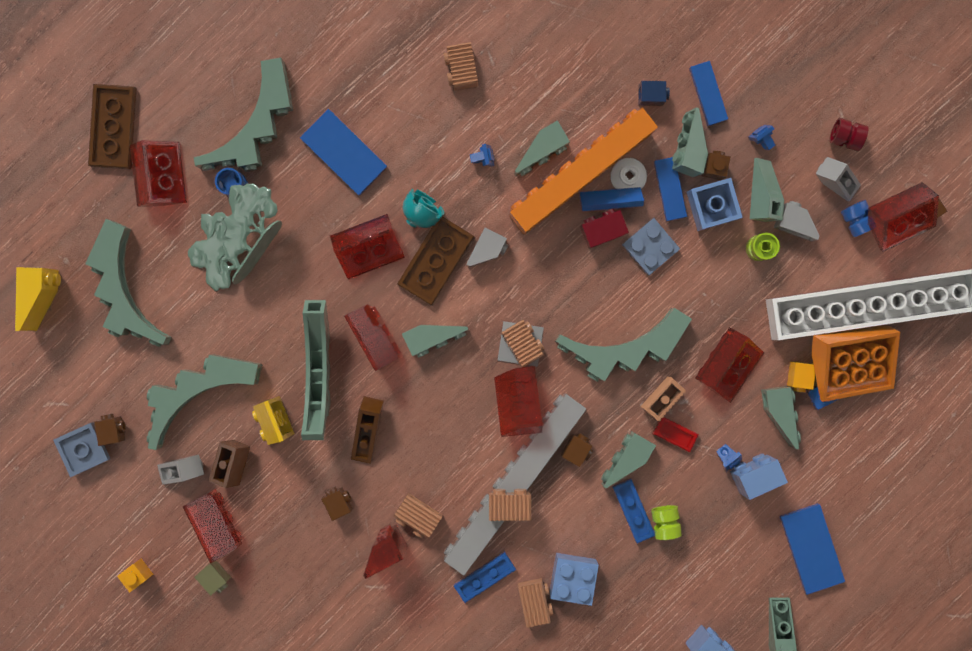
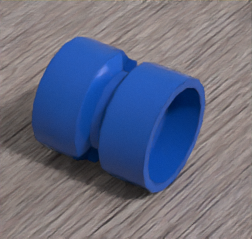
[215,168,248,196]
[841,200,879,237]

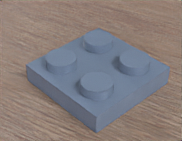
[622,218,680,276]
[53,422,110,477]

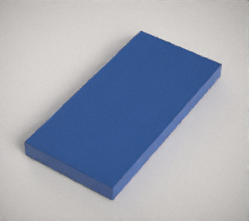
[300,109,387,196]
[780,503,845,595]

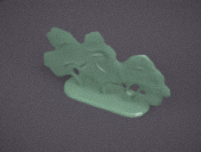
[188,183,282,291]

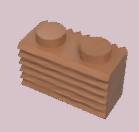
[443,42,478,91]
[501,320,545,368]
[640,376,686,421]
[489,489,531,521]
[394,493,442,538]
[518,578,554,628]

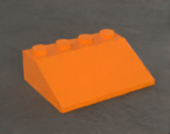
[812,324,900,402]

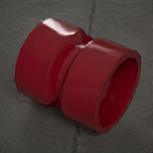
[829,117,869,152]

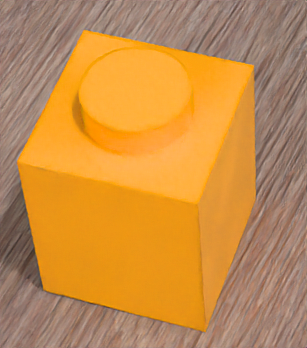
[787,362,815,393]
[117,558,154,593]

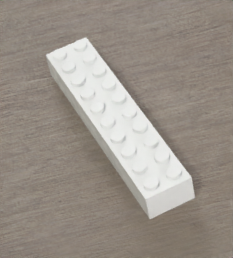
[766,269,972,340]

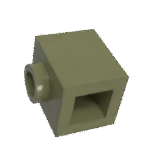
[194,559,231,596]

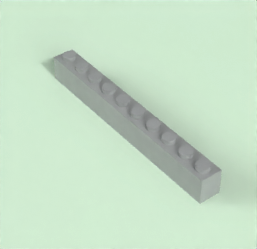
[444,393,586,575]

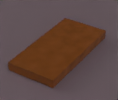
[88,84,137,169]
[397,216,475,306]

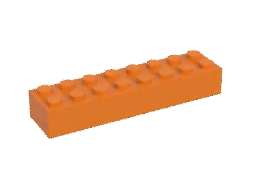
[509,107,658,235]

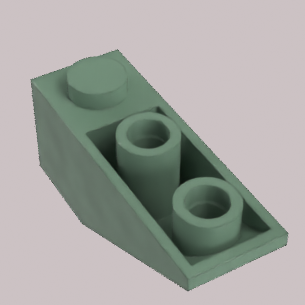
[672,107,708,177]
[514,120,570,176]
[750,158,784,222]
[402,325,468,358]
[761,386,801,449]
[601,431,656,488]
[769,598,797,651]

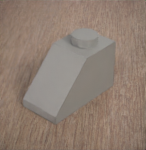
[816,157,861,202]
[774,201,819,241]
[466,228,508,267]
[157,455,204,485]

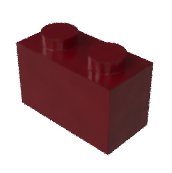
[580,209,629,249]

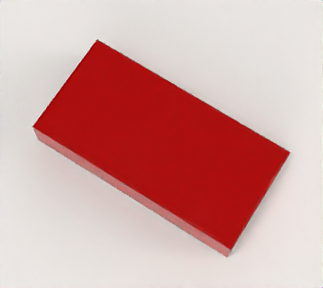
[652,417,699,452]

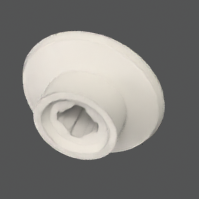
[611,158,647,189]

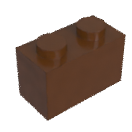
[209,440,250,488]

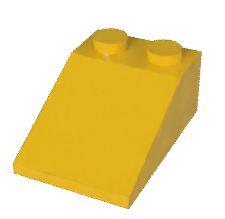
[15,267,61,331]
[252,396,295,445]

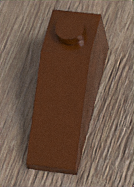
[351,396,384,464]

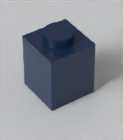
[638,81,670,106]

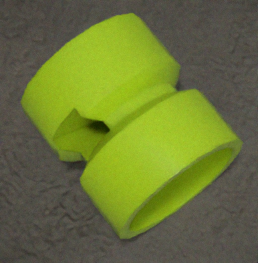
[746,233,780,261]
[651,505,682,540]

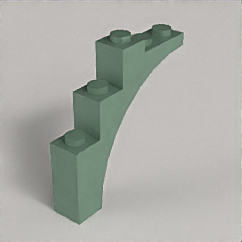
[194,58,293,172]
[85,219,172,347]
[301,300,331,440]
[555,308,692,382]
[147,354,262,450]

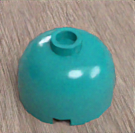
[402,189,444,228]

